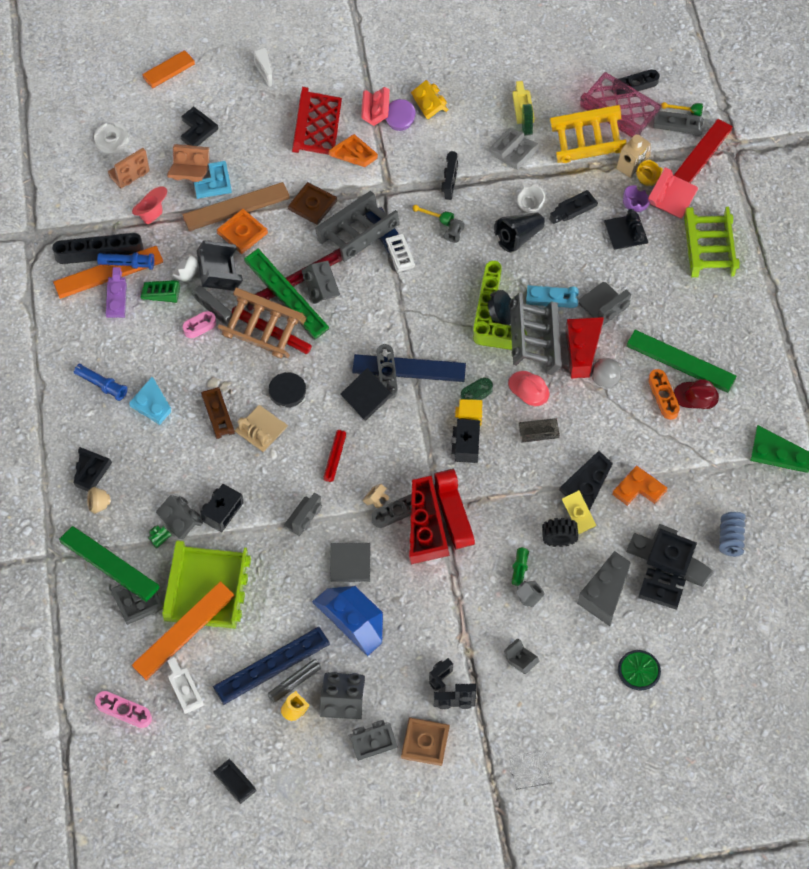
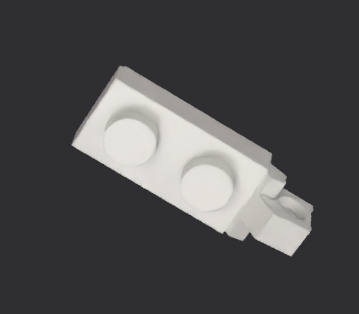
[167,657,204,714]

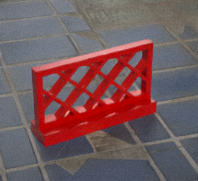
[292,87,342,155]

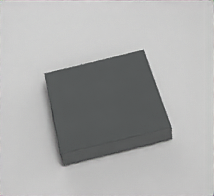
[330,543,370,582]

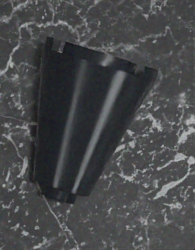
[494,212,545,252]

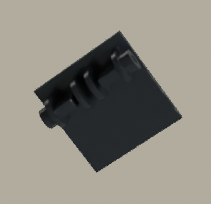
[604,209,649,250]

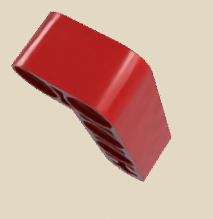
[434,468,475,550]

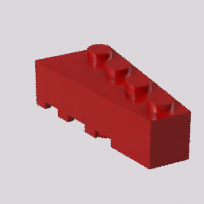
[409,476,450,565]

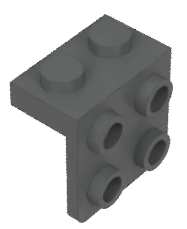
[579,282,631,325]
[320,672,365,720]

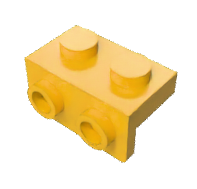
[410,80,449,119]

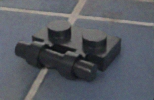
[638,568,686,610]

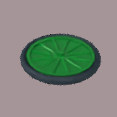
[618,650,661,691]

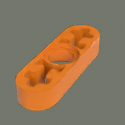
[648,369,680,420]

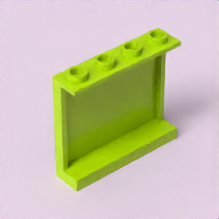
[162,541,251,629]

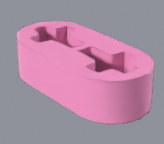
[183,311,216,338]

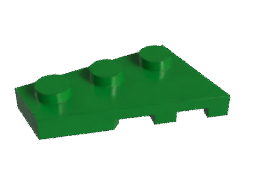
[750,425,809,473]

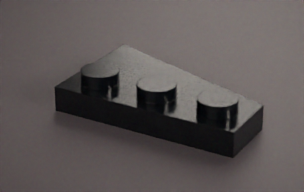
[559,451,613,511]

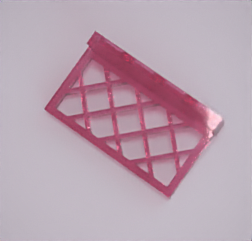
[580,72,662,137]

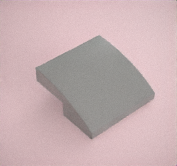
[489,127,539,170]

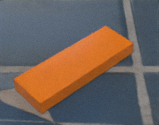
[142,50,195,89]

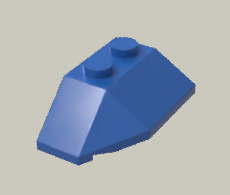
[312,586,383,656]

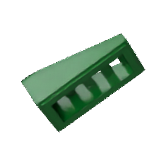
[141,280,180,303]

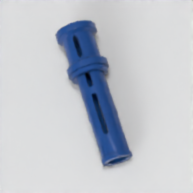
[97,253,154,270]
[74,363,128,401]

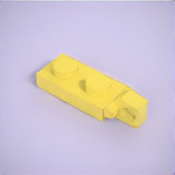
[512,81,535,124]

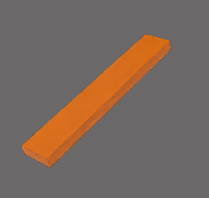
[53,246,163,299]
[131,581,235,680]

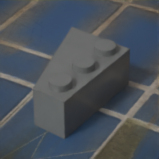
[577,551,631,626]

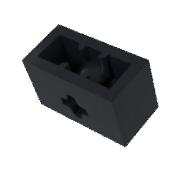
[451,419,480,463]
[200,484,244,533]

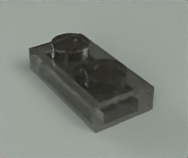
[518,418,560,443]

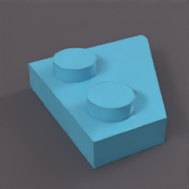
[129,377,171,425]

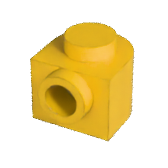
[281,691,310,721]

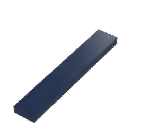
[352,354,466,382]
[213,627,330,705]

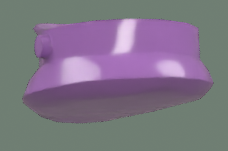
[386,99,416,131]

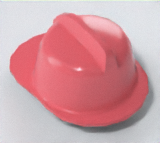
[132,186,167,224]
[508,371,550,406]

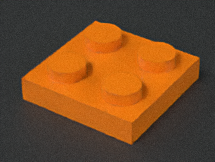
[217,209,268,254]

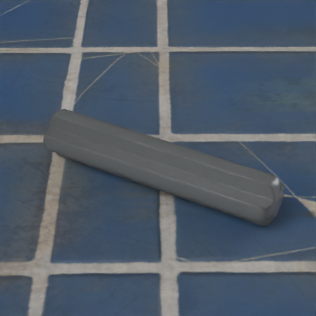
[268,659,321,703]

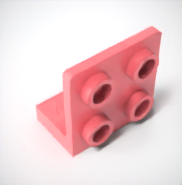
[648,167,698,219]

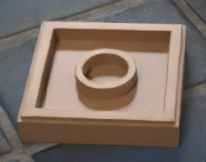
[401,717,450,766]

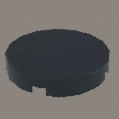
[488,290,511,325]
[269,372,306,408]

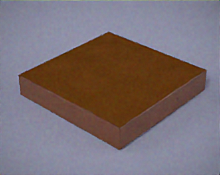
[288,182,337,225]

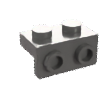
[302,261,340,304]
[284,493,322,536]
[156,495,203,539]

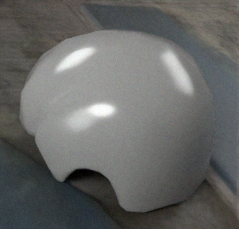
[592,358,621,388]

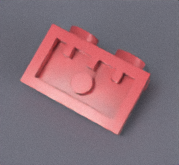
[361,87,390,126]

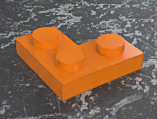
[612,465,667,506]

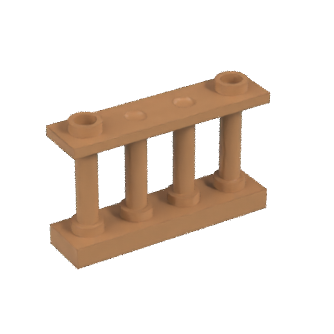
[218,287,306,359]

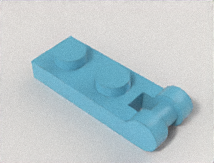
[526,285,579,308]

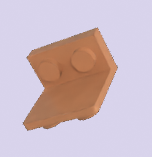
[167,144,209,182]
[108,148,150,189]

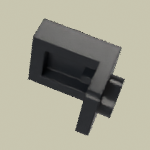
[429,658,453,692]

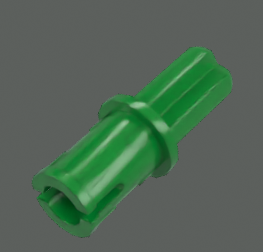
[511,547,530,586]

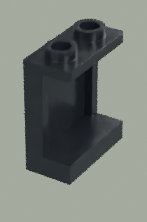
[196,240,243,291]

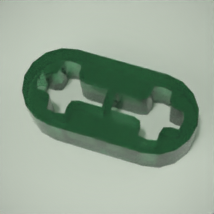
[522,104,533,136]
[460,377,493,400]

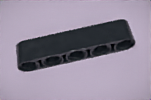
[52,233,144,264]

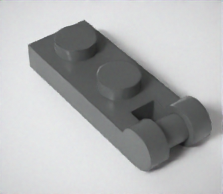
[653,110,704,136]

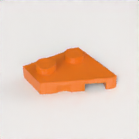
[329,134,378,167]

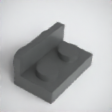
[348,720,398,761]

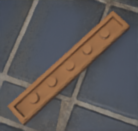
[182,182,290,231]

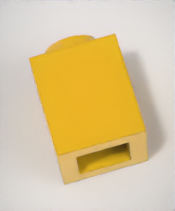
[455,399,482,426]

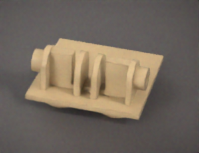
[234,405,288,452]

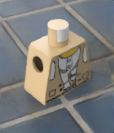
[616,135,651,178]

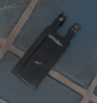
[441,151,458,200]

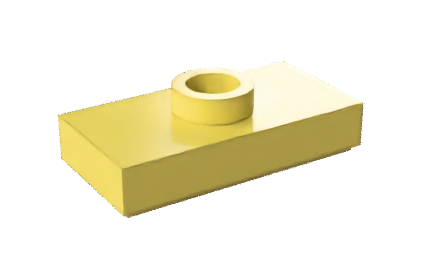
[562,491,597,534]

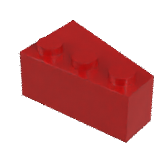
[565,317,604,379]

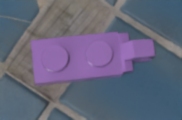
[106,267,127,318]

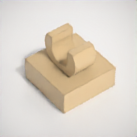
[362,484,389,508]

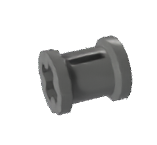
[444,218,465,243]

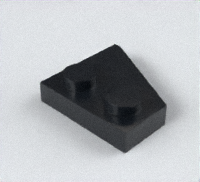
[73,447,112,492]

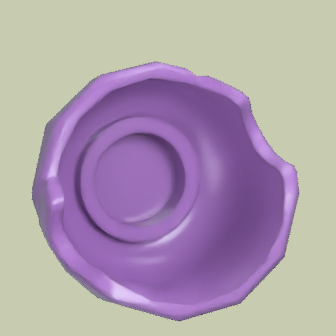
[623,185,650,212]

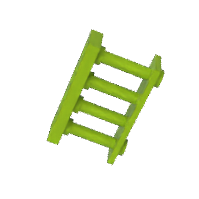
[684,207,740,277]

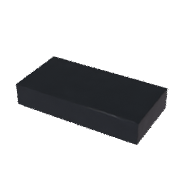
[213,758,257,804]

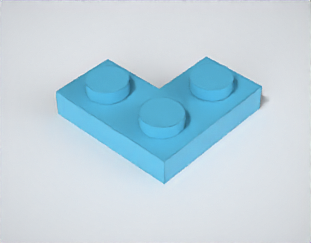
[194,161,232,199]

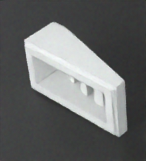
[254,48,272,87]
[385,234,415,273]

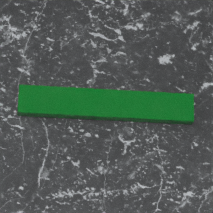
[244,248,329,340]
[626,330,737,393]
[59,526,160,602]

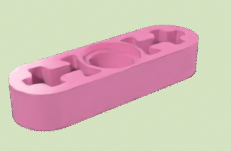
[95,691,152,728]

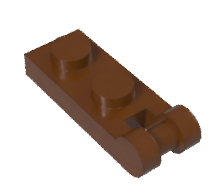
[201,387,235,439]

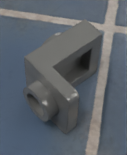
[504,638,540,674]

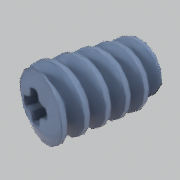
[719,512,746,557]

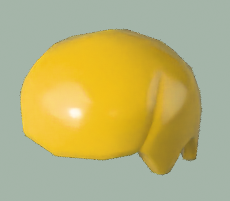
[636,160,663,186]

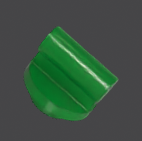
[148,525,172,549]

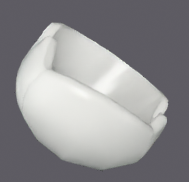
[517,184,545,213]
[172,255,198,282]

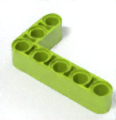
[473,261,527,350]

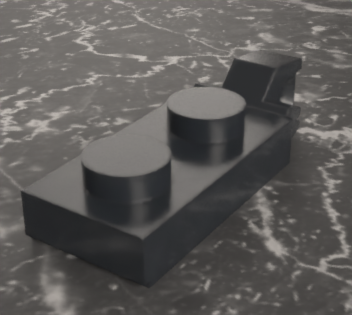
[549,190,598,224]

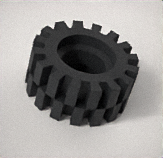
[542,518,578,547]

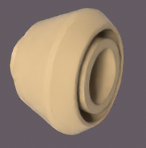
[87,487,110,514]

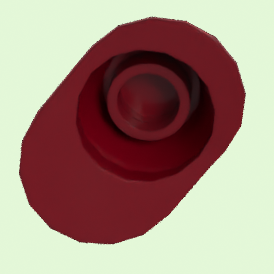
[674,379,719,409]

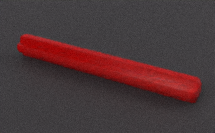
[231,306,312,354]

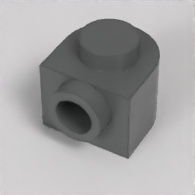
[516,581,545,607]

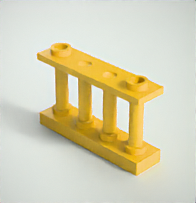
[550,105,627,163]

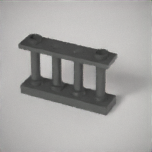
[315,191,400,262]
[509,292,562,375]

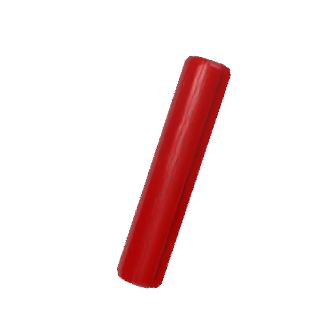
[323,430,346,482]

